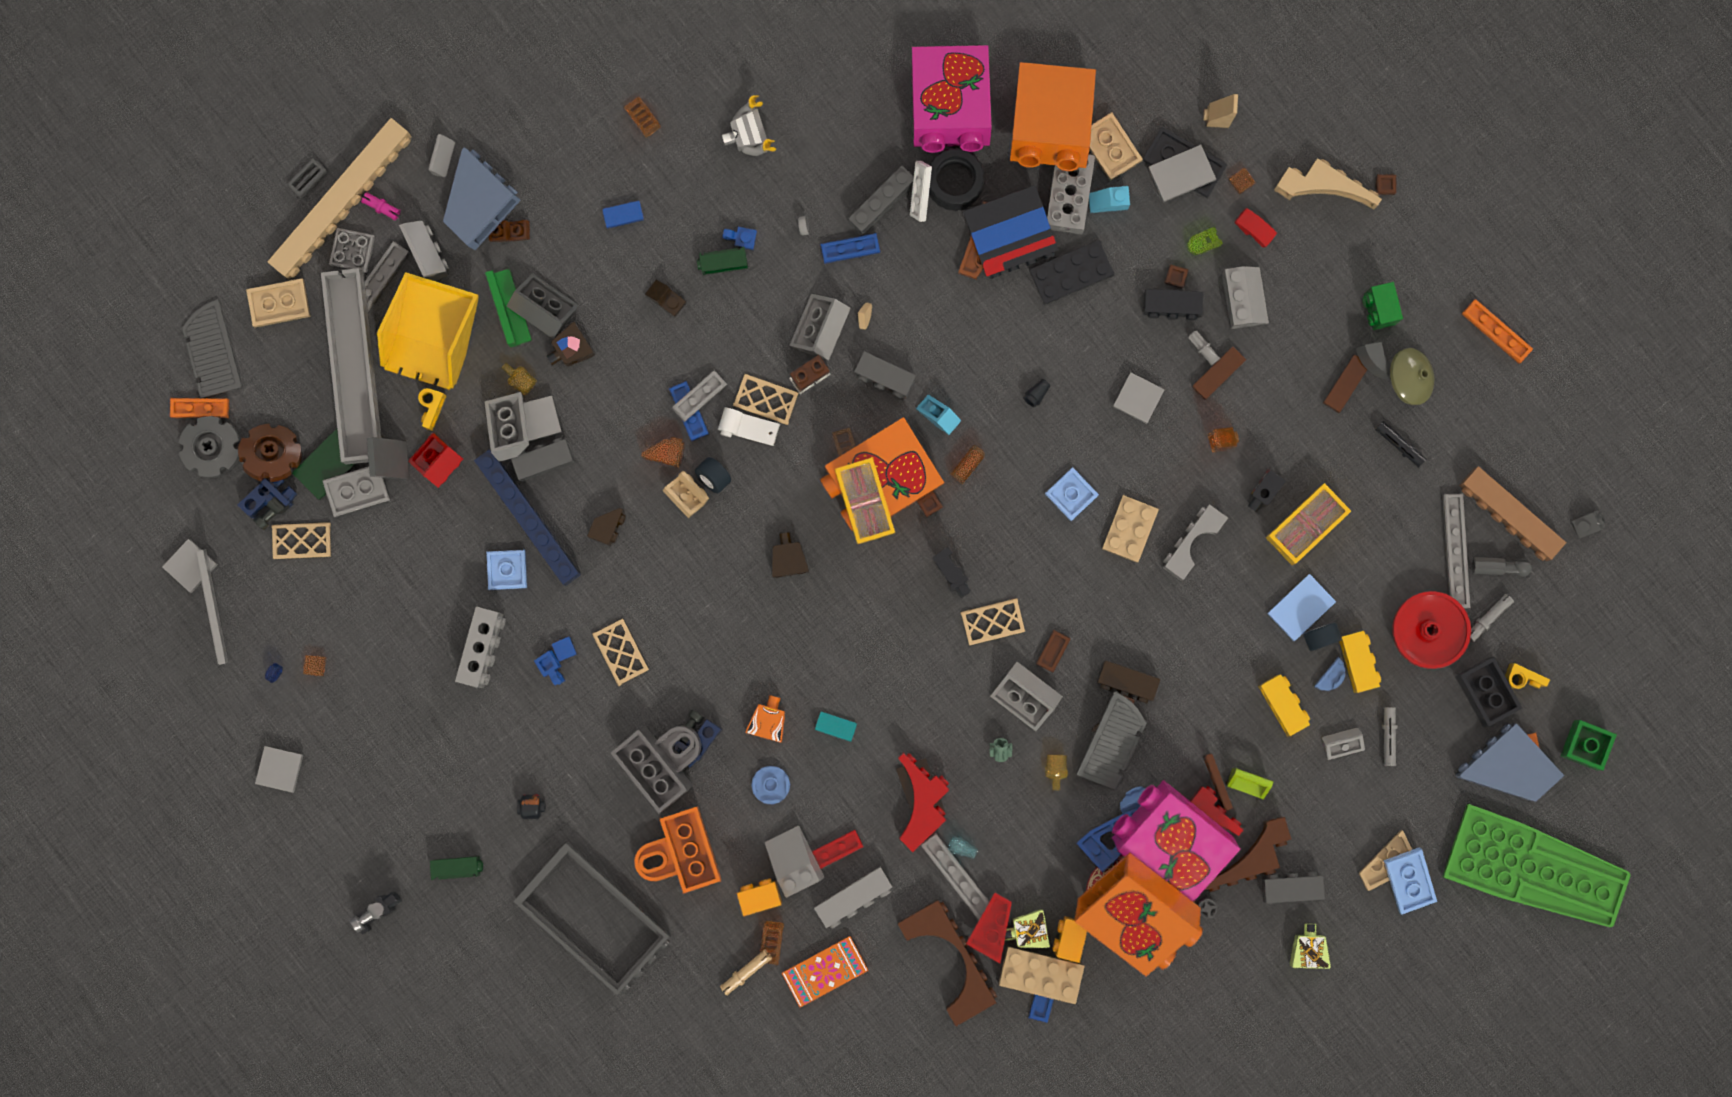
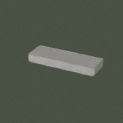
[672,371,727,422]

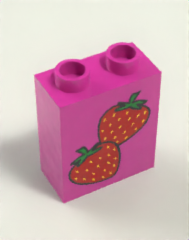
[912,45,991,153]
[1112,780,1241,902]

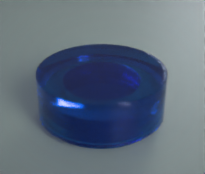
[265,663,283,683]

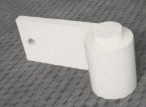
[718,407,780,446]

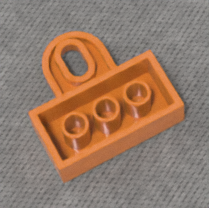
[635,806,722,894]

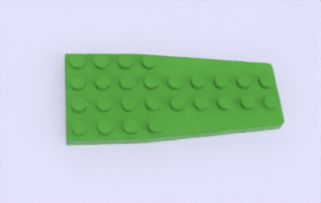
[1442,804,1630,927]

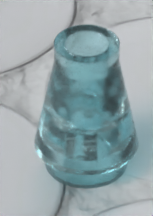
[948,836,978,859]

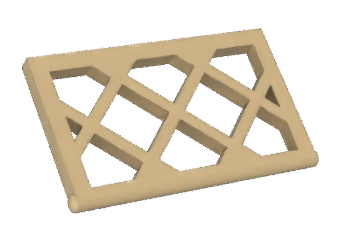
[733,374,799,425]
[272,522,331,559]
[960,598,1025,646]
[592,619,649,686]

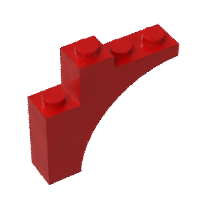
[898,752,949,852]
[1180,786,1243,836]

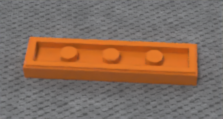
[1462,299,1533,364]

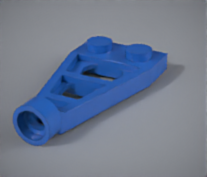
[1076,806,1140,873]

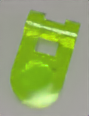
[1187,227,1223,255]

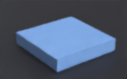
[1045,467,1099,521]
[487,550,527,590]

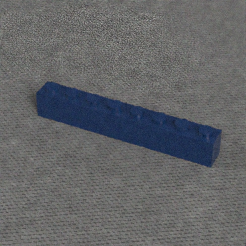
[474,449,581,586]

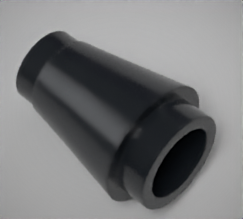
[1023,379,1050,407]

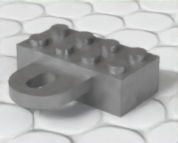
[611,725,701,814]

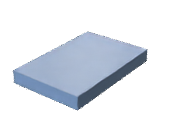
[1267,574,1336,641]
[1384,847,1437,915]

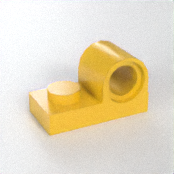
[418,388,446,431]
[1505,663,1550,689]

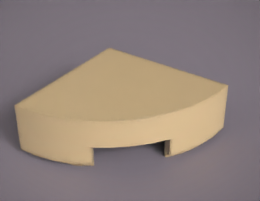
[858,303,872,330]

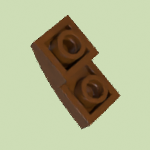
[489,220,530,242]

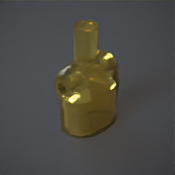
[502,363,537,395]
[1045,755,1068,790]

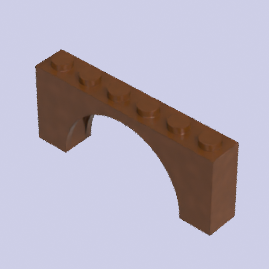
[897,899,997,1026]

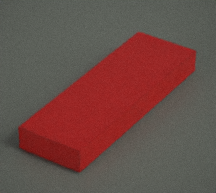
[812,830,864,869]

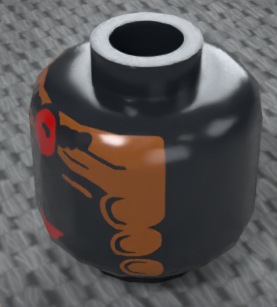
[517,794,546,819]

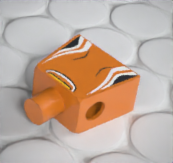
[746,695,785,743]

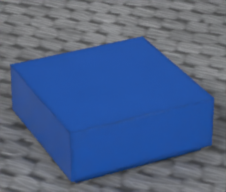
[552,637,577,662]

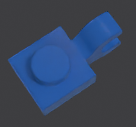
[723,227,757,250]
[534,650,565,685]

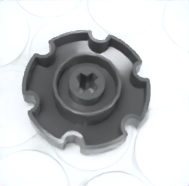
[179,416,241,478]

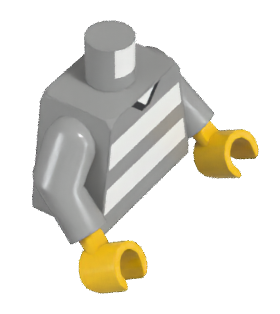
[722,95,776,156]

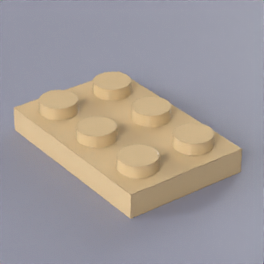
[1090,113,1143,181]
[246,279,311,328]
[1102,495,1159,563]

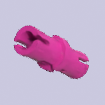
[361,192,401,221]

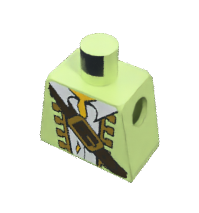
[1005,909,1049,948]
[1290,923,1330,968]

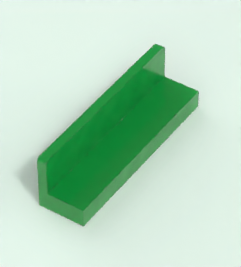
[485,269,532,347]

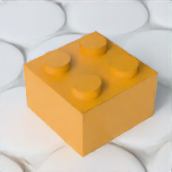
[737,878,783,916]
[1052,916,1087,963]

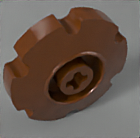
[238,424,302,482]

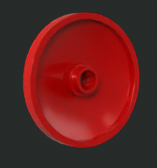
[1392,591,1471,669]

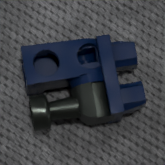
[237,478,297,530]
[674,709,722,768]

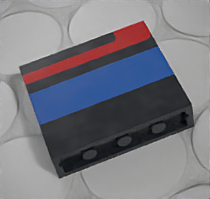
[963,185,1058,279]

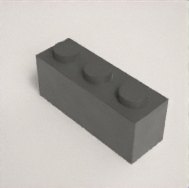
[854,351,916,399]
[511,438,575,482]
[1262,872,1325,903]

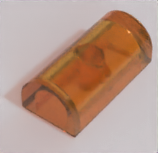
[950,444,985,485]

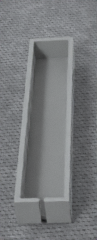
[321,268,381,465]

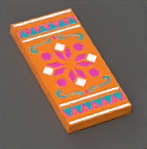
[782,936,868,1007]

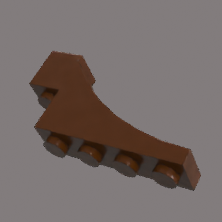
[1205,816,1292,892]

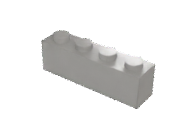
[814,866,893,929]

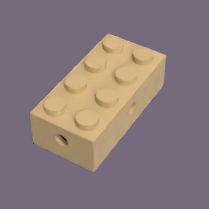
[998,946,1084,1004]

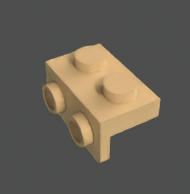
[663,471,709,518]

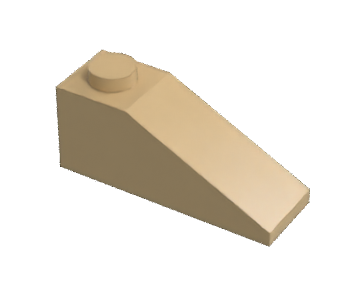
[1203,94,1238,128]

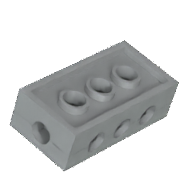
[1047,155,1095,235]
[455,607,506,688]

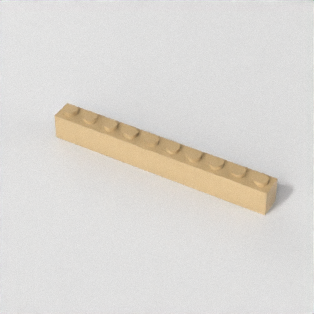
[268,118,412,280]

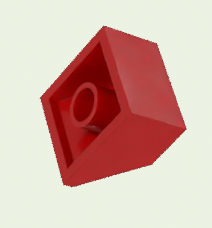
[408,433,463,488]

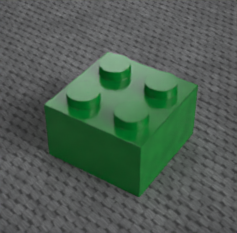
[1362,282,1403,330]
[1560,720,1617,771]

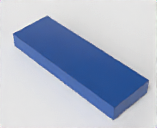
[821,233,880,264]
[669,381,709,441]

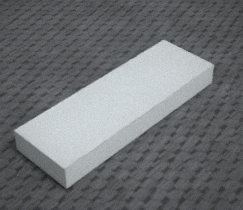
[910,161,932,222]

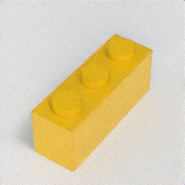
[1339,631,1381,693]
[1258,674,1310,736]

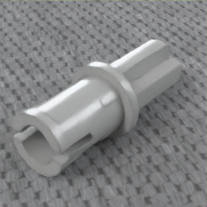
[1188,331,1220,366]

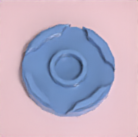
[752,766,790,804]

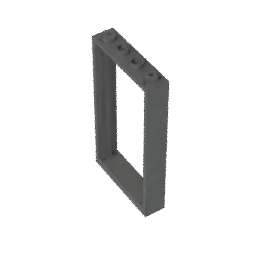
[513,842,671,995]

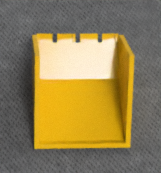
[377,272,478,390]

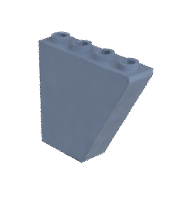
[443,147,520,250]
[1456,723,1564,802]

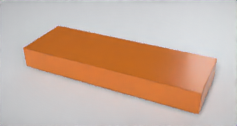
[170,398,229,418]

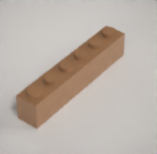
[1459,466,1566,561]

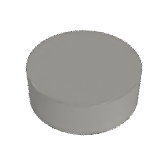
[798,216,809,236]

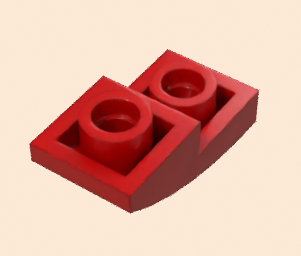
[1234,208,1277,248]

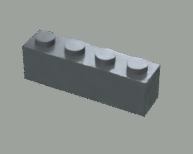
[848,166,914,236]

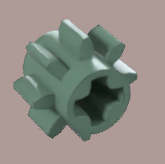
[989,738,1013,762]

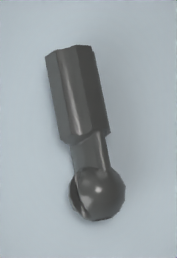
[1472,557,1532,577]

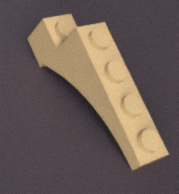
[1274,158,1382,209]

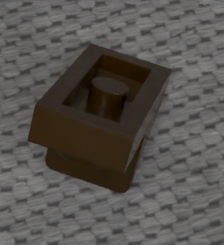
[645,280,687,317]

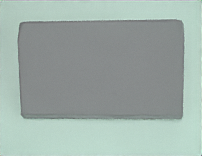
[429,134,455,177]
[1322,728,1365,760]

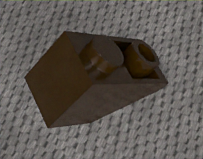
[587,508,626,546]

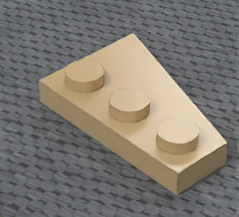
[1358,830,1412,891]

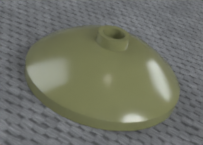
[1390,348,1435,405]

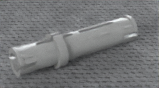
[1470,594,1514,643]
[1382,707,1398,766]

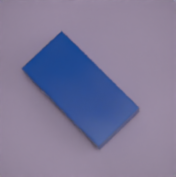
[602,201,644,229]
[1029,994,1054,1023]

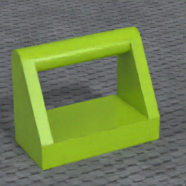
[1226,768,1273,799]

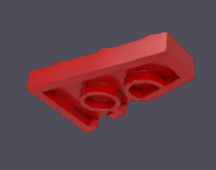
[966,893,1012,964]

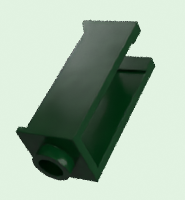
[696,246,748,275]
[430,856,483,880]

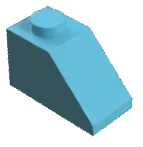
[1089,186,1130,213]
[916,395,961,435]

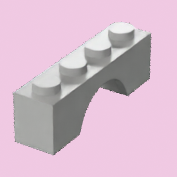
[1163,504,1228,581]

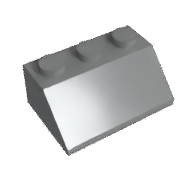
[399,221,449,281]
[1222,266,1269,329]
[789,294,851,360]
[485,392,529,461]
[990,662,1063,731]

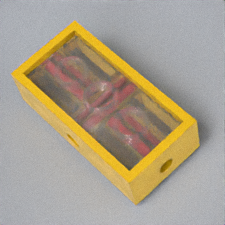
[835,458,895,545]
[1265,483,1351,565]

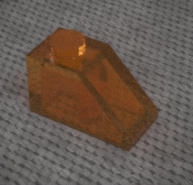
[1208,427,1239,453]
[641,437,685,468]

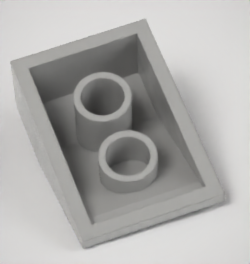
[765,825,825,898]

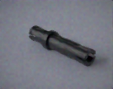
[1375,421,1427,468]

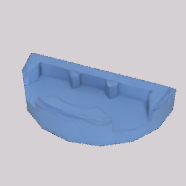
[1313,657,1345,691]
[1120,786,1146,813]

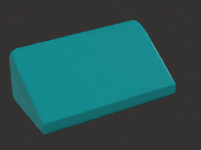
[815,712,857,742]

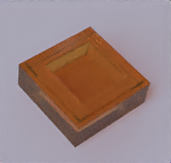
[1229,167,1256,195]
[303,655,326,676]

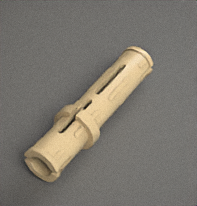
[720,949,772,996]

